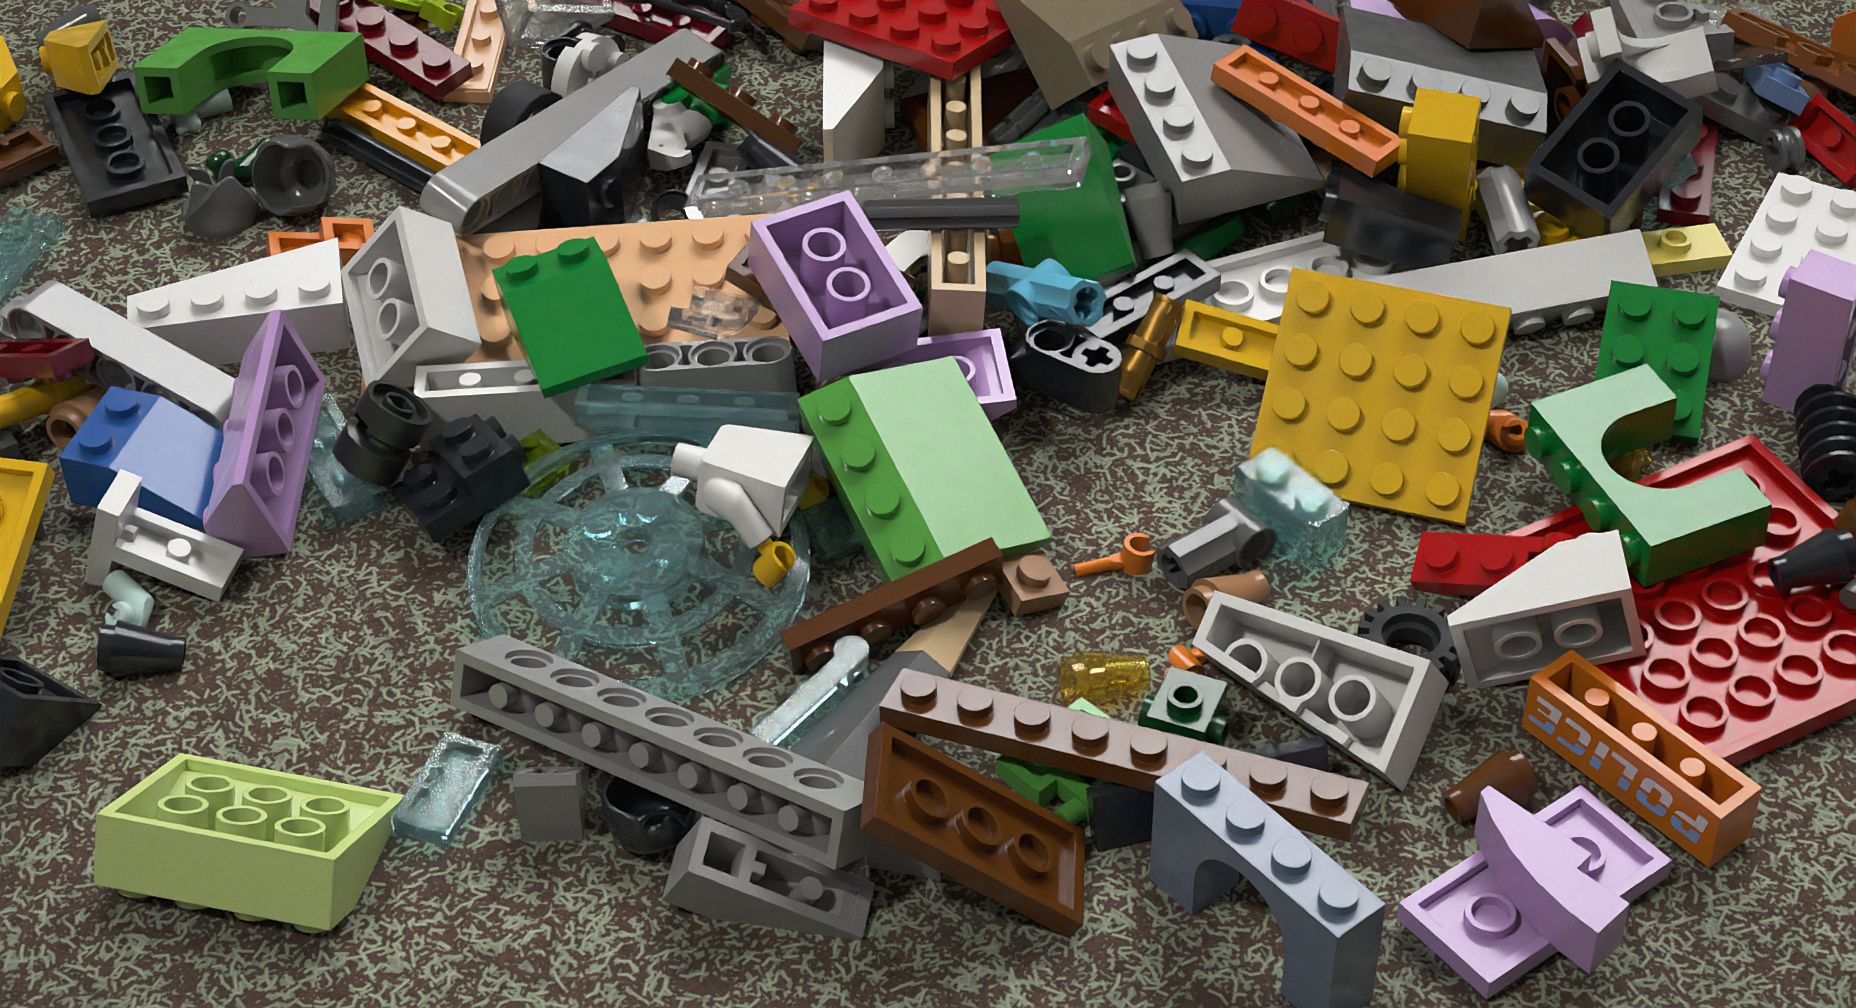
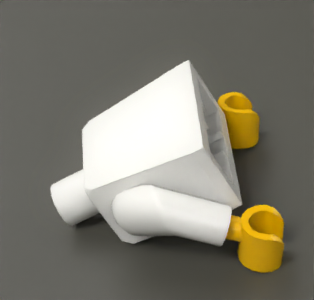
[671,424,830,587]

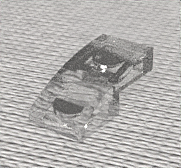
[666,286,761,340]

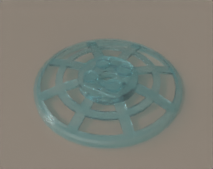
[466,427,810,702]

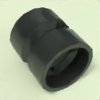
[332,380,433,486]

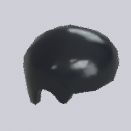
[600,776,701,854]

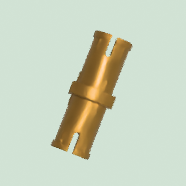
[1119,292,1186,404]

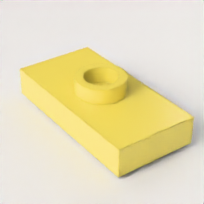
[1641,223,1733,277]

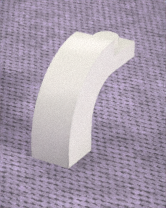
[1577,7,1719,98]

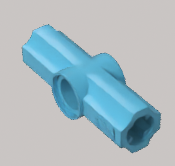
[985,258,1107,327]

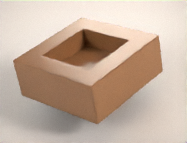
[996,550,1070,616]

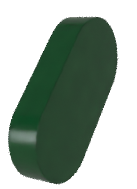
[1160,211,1247,262]

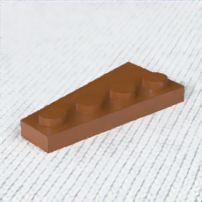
[1721,7,1856,96]

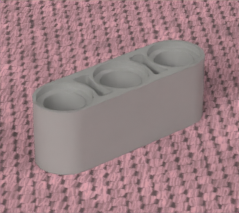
[635,336,797,416]

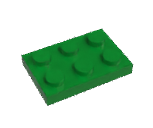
[1595,280,1720,446]

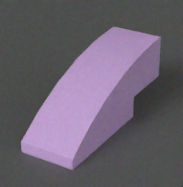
[1474,785,1630,974]

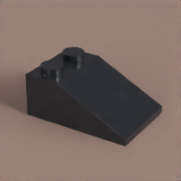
[538,85,647,229]

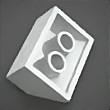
[340,206,482,388]

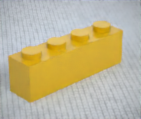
[1397,87,1481,242]

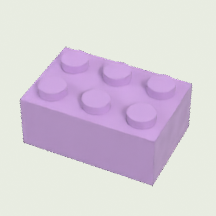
[748,190,923,382]

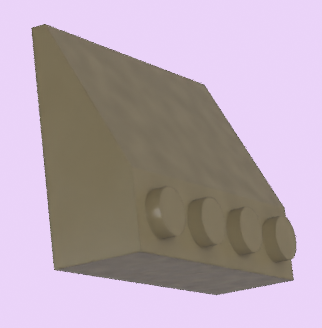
[994,0,1199,110]

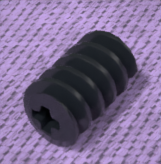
[1793,384,1856,501]

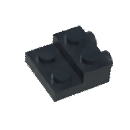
[390,413,531,544]

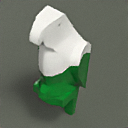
[647,65,733,171]

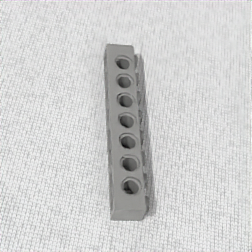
[450,634,881,870]

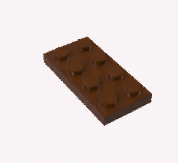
[860,722,1085,937]

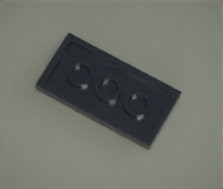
[41,71,189,218]

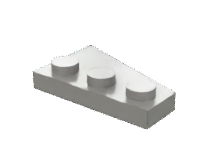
[1609,0,1735,51]

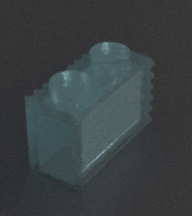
[1231,447,1349,575]

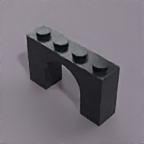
[1318,154,1462,270]

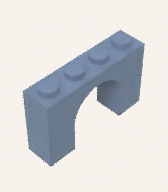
[1149,751,1386,1008]

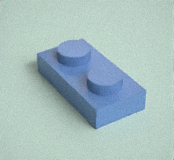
[1743,56,1810,116]

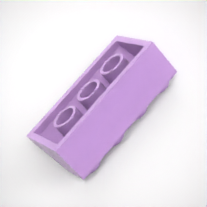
[203,309,326,558]

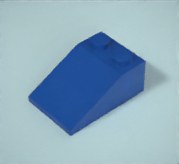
[59,386,224,531]

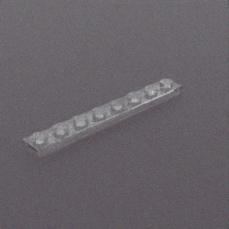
[684,136,1092,219]

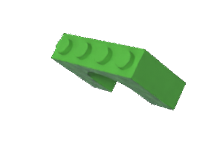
[133,27,370,120]

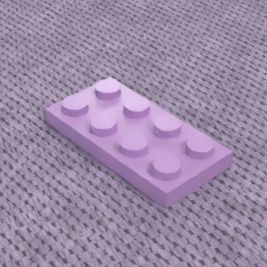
[1397,785,1672,999]

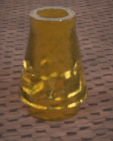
[1058,650,1151,706]

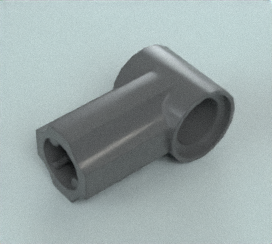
[1157,496,1277,590]

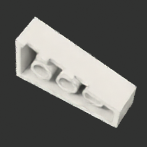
[127,237,351,366]
[1192,590,1449,791]

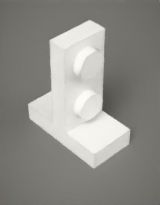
[85,469,244,602]

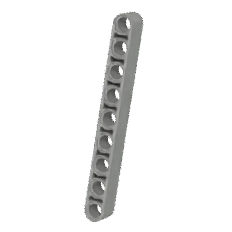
[419,28,727,237]

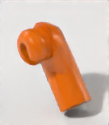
[1484,409,1528,453]

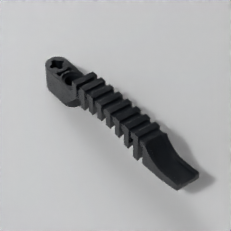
[918,309,1122,414]

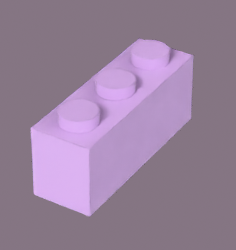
[1759,249,1856,413]

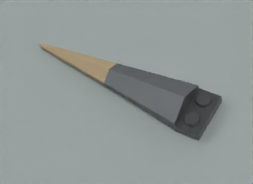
[734,587,998,872]

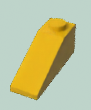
[39,19,119,95]

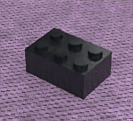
[1524,58,1704,238]

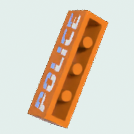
[1522,649,1762,868]

